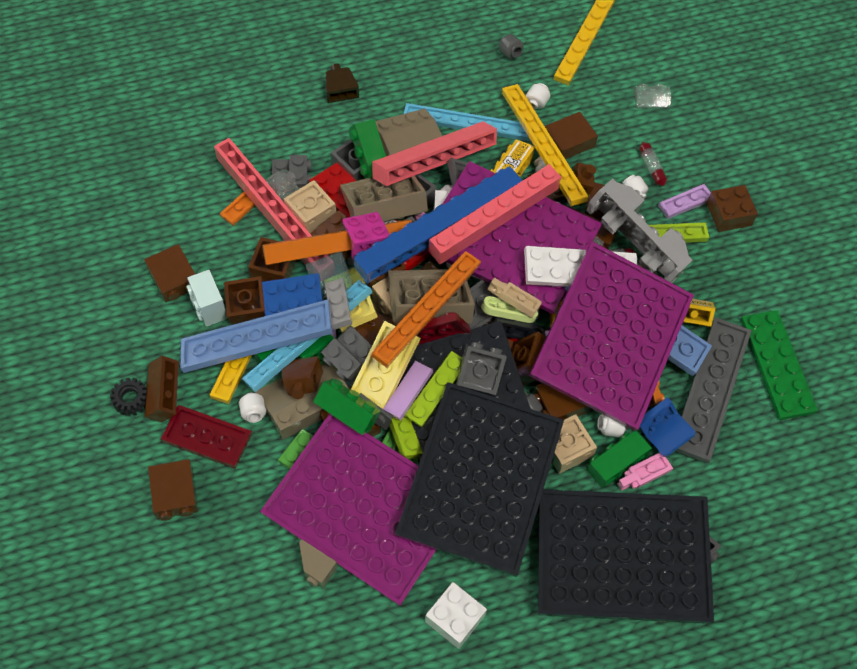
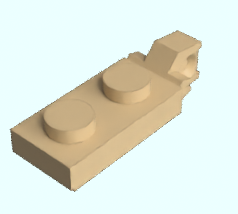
[488,278,542,318]

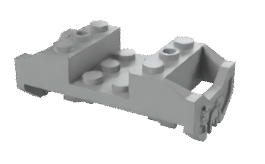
[586,179,693,283]

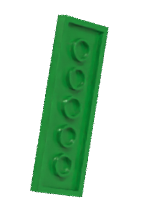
[740,310,818,421]

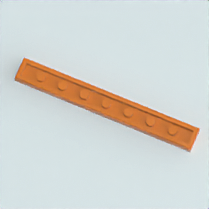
[262,219,412,265]
[371,251,481,368]

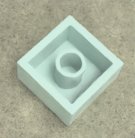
[186,270,227,327]

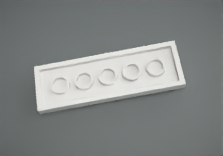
[524,246,637,287]

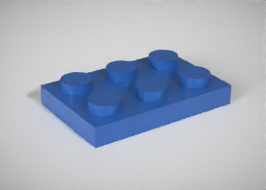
[262,273,323,316]

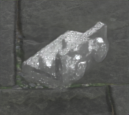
[633,84,671,108]
[265,169,300,202]

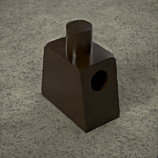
[326,63,359,103]

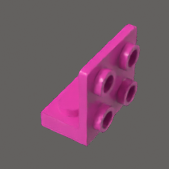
[343,212,390,260]

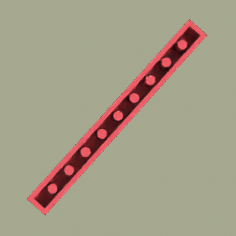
[214,138,335,282]

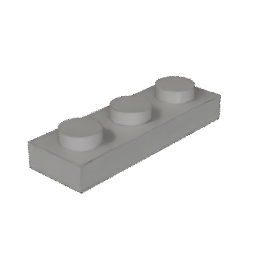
[325,278,352,330]

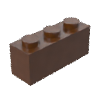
[145,355,179,422]

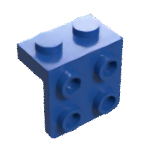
[639,397,696,457]

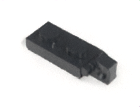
[493,316,545,339]

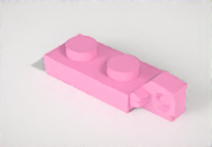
[617,453,673,491]

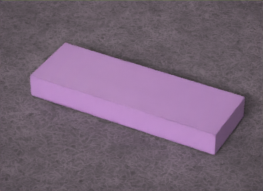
[658,184,711,219]
[383,361,433,421]

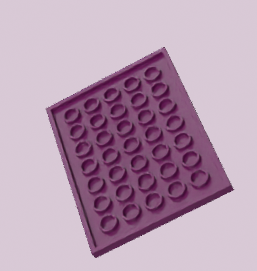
[423,161,602,314]
[529,241,694,431]
[260,414,437,606]

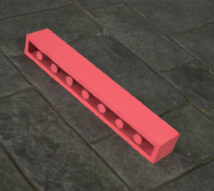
[372,121,497,186]
[428,164,561,264]

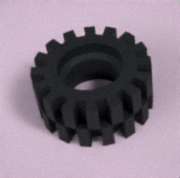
[110,377,147,416]

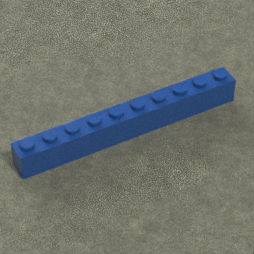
[354,166,523,284]

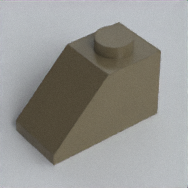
[299,539,337,589]

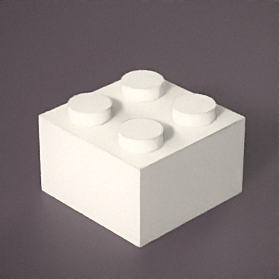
[425,582,487,649]

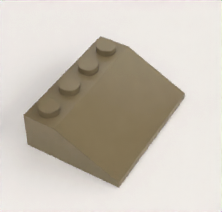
[375,108,442,156]
[340,176,428,223]
[388,269,475,325]
[255,363,349,440]

